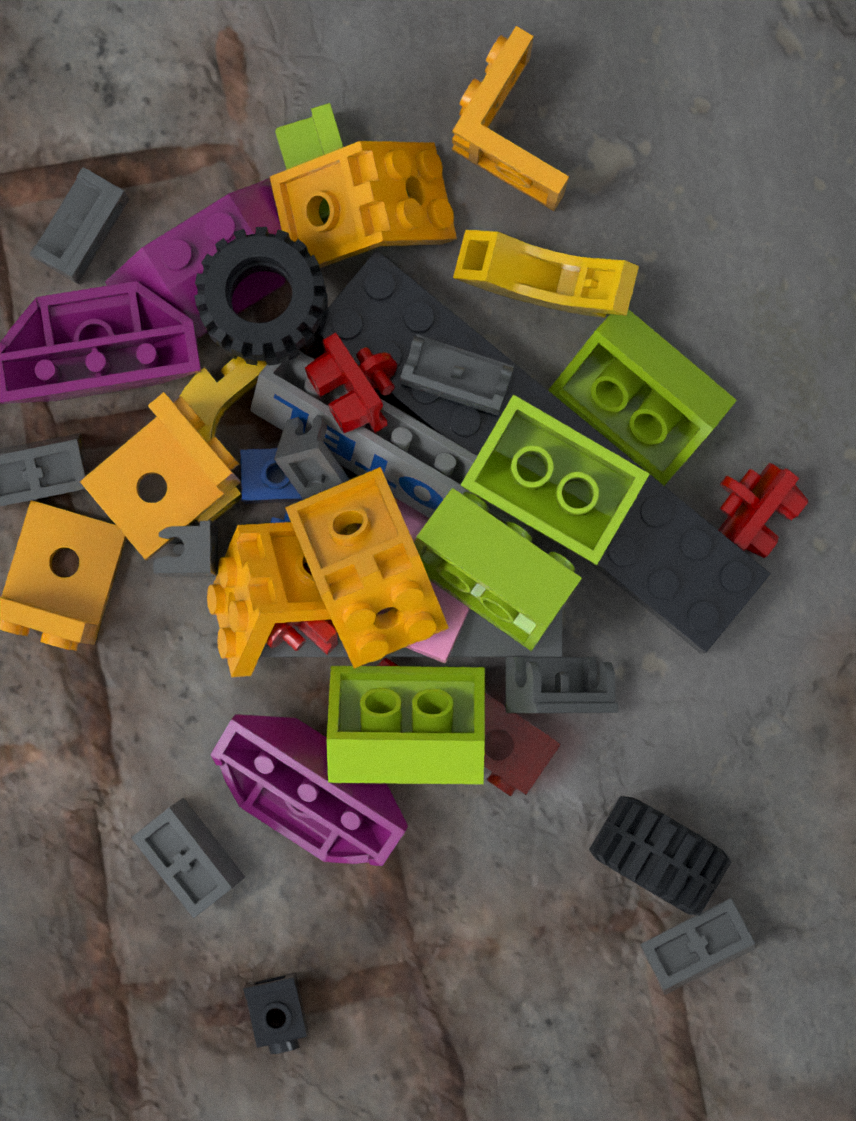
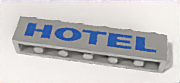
[250,350,533,535]

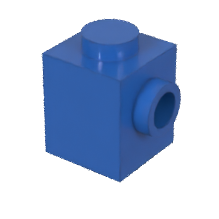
[240,448,303,504]

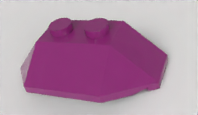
[105,178,286,338]
[0,281,202,404]
[210,714,408,866]

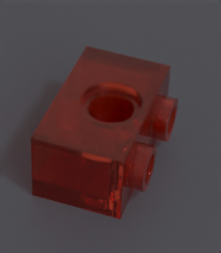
[484,693,561,797]

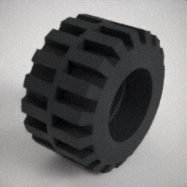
[195,227,328,366]
[589,796,731,916]

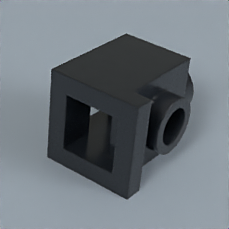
[243,972,309,1054]

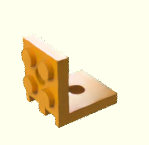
[452,26,569,211]
[269,141,457,268]
[80,392,241,561]
[285,467,449,669]
[0,500,127,651]
[207,522,358,678]

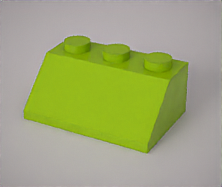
[548,309,737,486]
[460,395,650,565]
[414,488,582,651]
[327,666,485,784]

